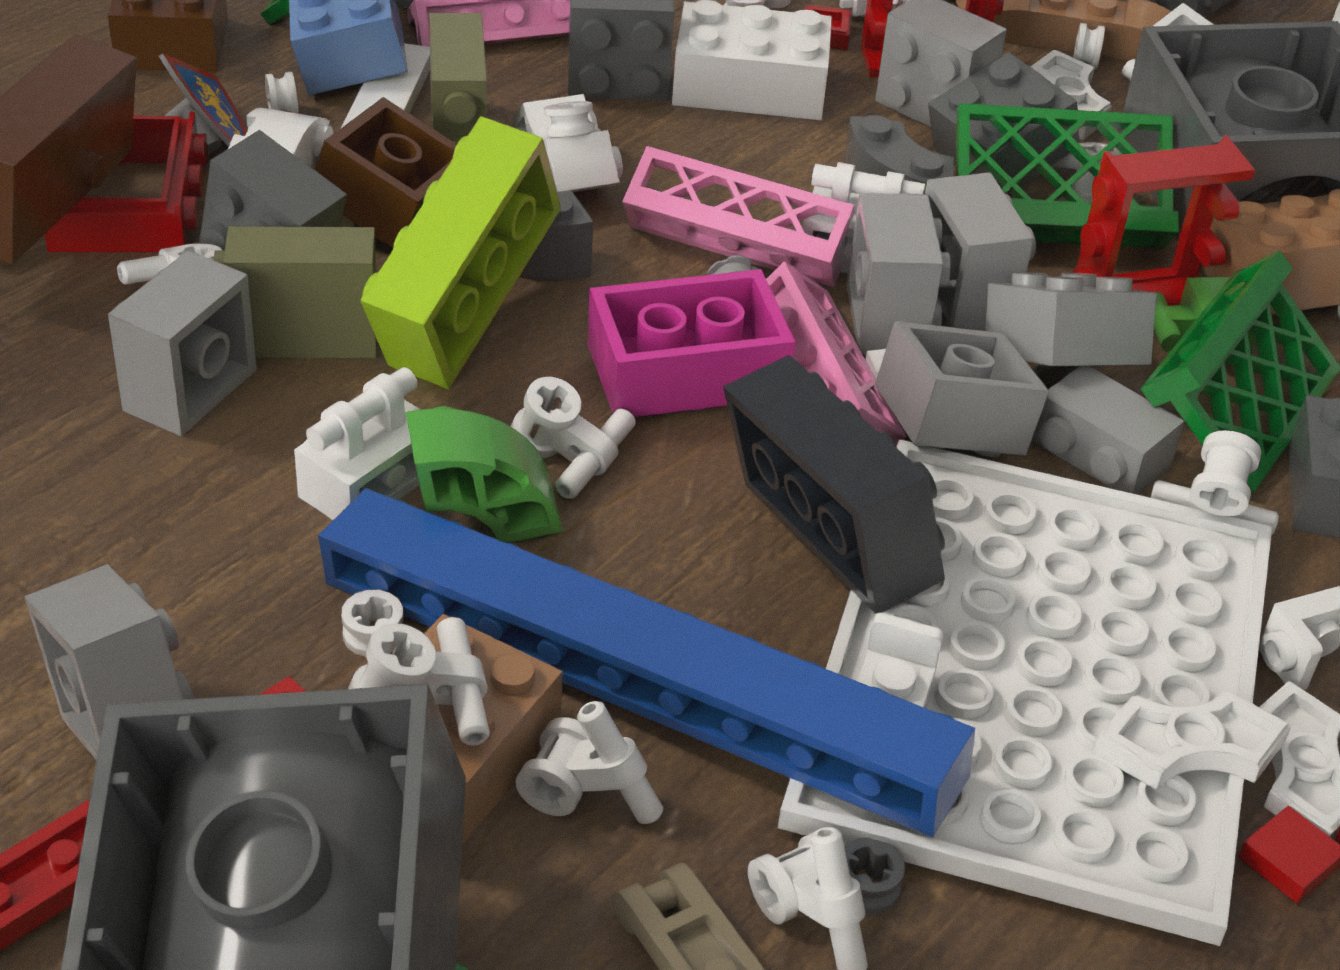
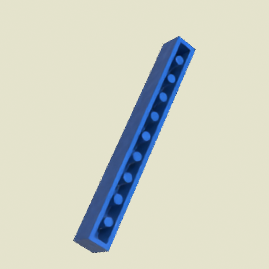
[318,488,976,838]

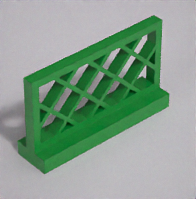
[956,103,1179,249]
[1140,250,1340,493]

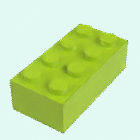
[360,116,561,390]

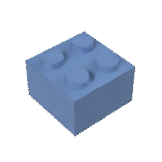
[289,0,408,96]

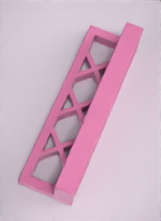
[407,0,570,47]
[622,146,855,288]
[766,261,907,446]

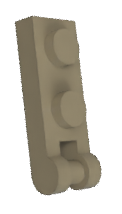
[613,862,765,970]

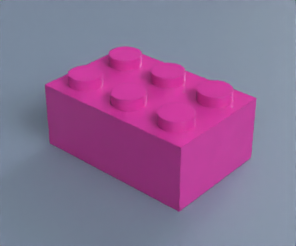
[587,269,796,417]

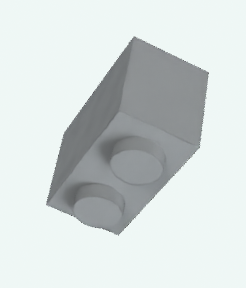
[1032,365,1185,495]

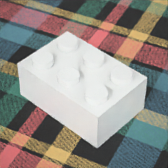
[672,0,832,120]

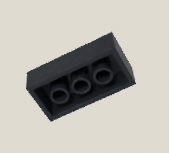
[723,355,945,614]

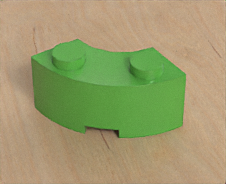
[406,406,563,543]

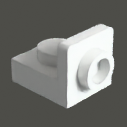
[1259,586,1340,691]
[856,612,944,708]

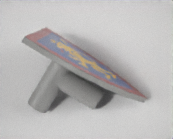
[159,53,247,154]

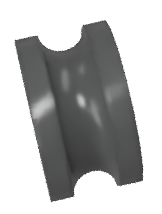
[844,838,905,915]

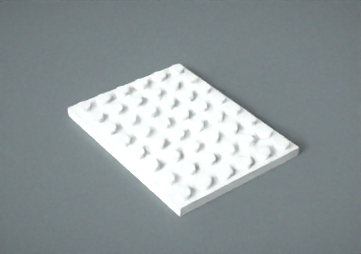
[778,439,1272,946]

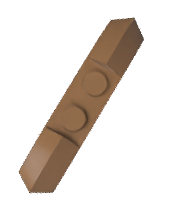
[956,0,1172,60]

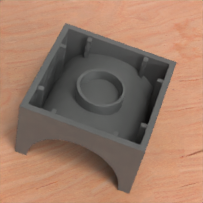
[1118,21,1340,242]
[61,684,466,970]

